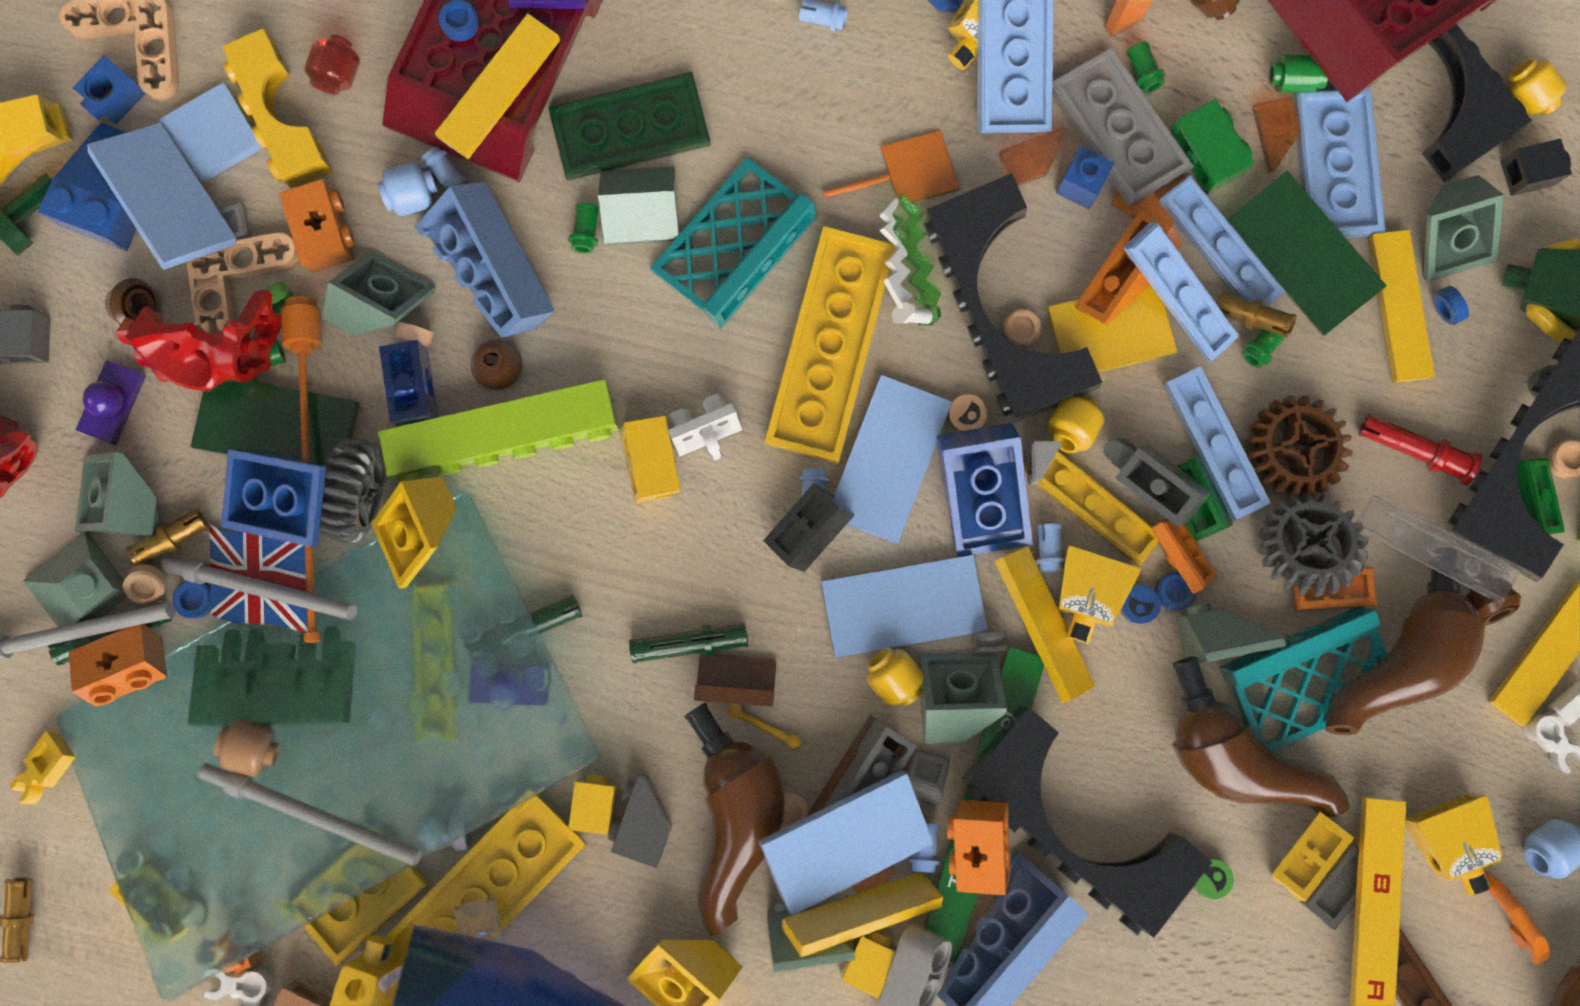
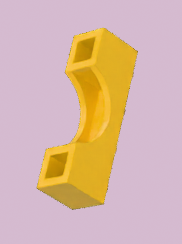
[222,28,333,189]

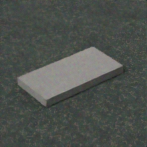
[1052,46,1194,208]

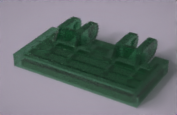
[187,627,356,727]

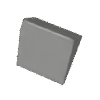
[1026,441,1062,485]
[905,749,951,806]

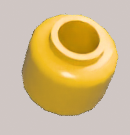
[1506,58,1567,116]
[1047,395,1105,453]
[866,647,924,706]

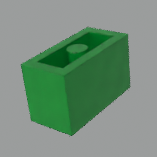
[1170,99,1255,195]

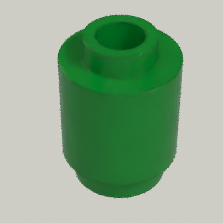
[1269,54,1328,93]

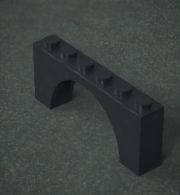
[1420,0,1532,183]
[923,173,1103,423]
[1448,330,1580,582]
[961,706,1213,938]

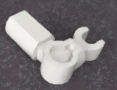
[1523,681,1580,774]
[204,966,275,1006]

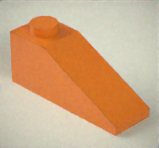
[1075,210,1182,326]

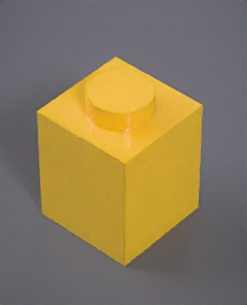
[568,773,619,835]
[840,930,897,998]

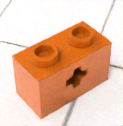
[279,179,356,273]
[69,624,167,707]
[947,800,1010,895]

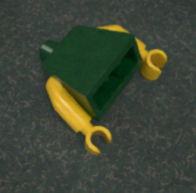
[1502,238,1580,345]

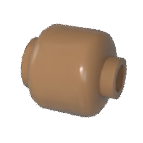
[214,718,280,777]

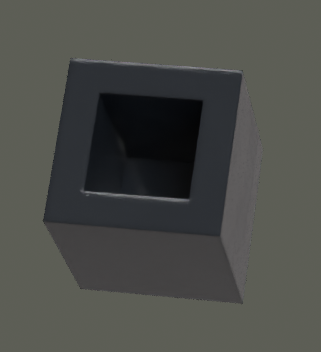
[1500,138,1572,196]

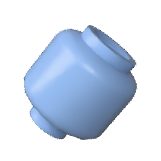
[378,162,438,216]
[1524,819,1580,879]

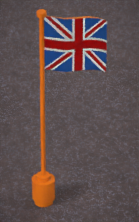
[209,296,322,643]

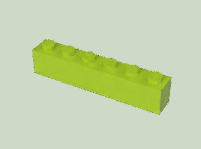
[378,379,619,482]

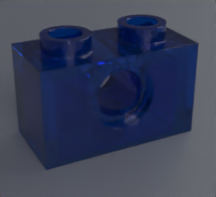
[379,340,438,427]

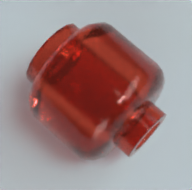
[304,35,360,95]

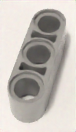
[878,923,952,1006]

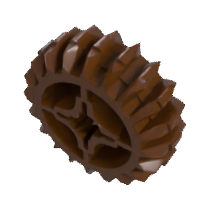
[1245,395,1353,498]

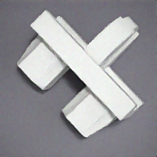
[668,393,742,461]

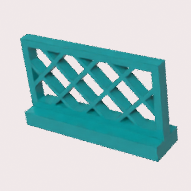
[650,157,817,328]
[1219,607,1387,751]

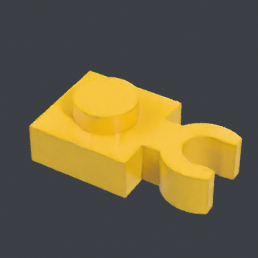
[10,730,76,805]

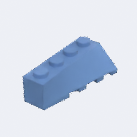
[415,182,555,338]
[937,851,1089,1006]

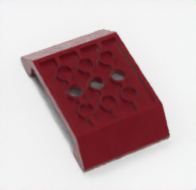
[382,0,603,183]
[1267,0,1499,102]

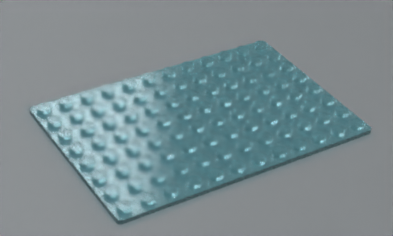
[57,493,600,1000]

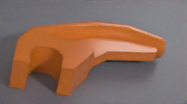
[1485,873,1550,966]

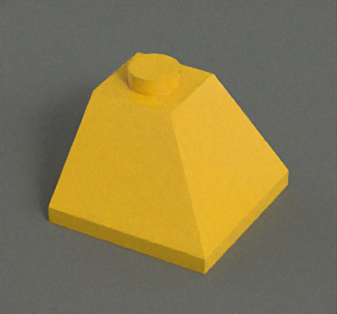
[371,477,457,589]
[626,940,743,1006]

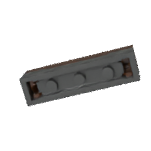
[805,715,917,818]

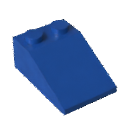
[38,123,137,251]
[936,423,1033,558]
[221,449,326,547]

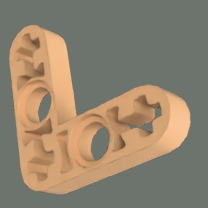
[59,0,178,102]
[186,233,299,334]

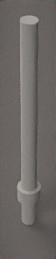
[161,556,357,620]
[0,602,175,660]
[199,763,422,866]

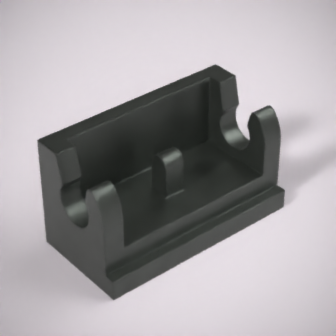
[763,483,855,572]

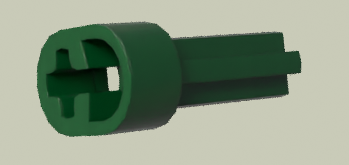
[0,173,52,256]

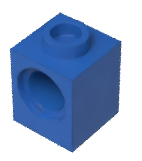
[73,55,146,125]
[1056,146,1115,209]

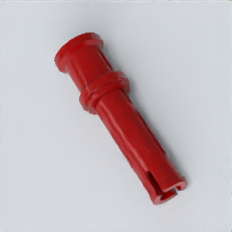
[1358,413,1483,486]

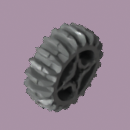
[319,438,386,543]
[1258,493,1368,598]

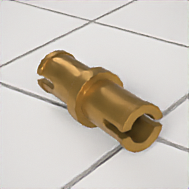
[1216,291,1297,338]
[126,508,209,566]
[0,877,34,963]

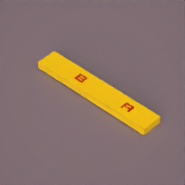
[1350,797,1406,1006]

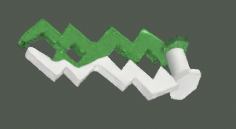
[879,195,942,326]

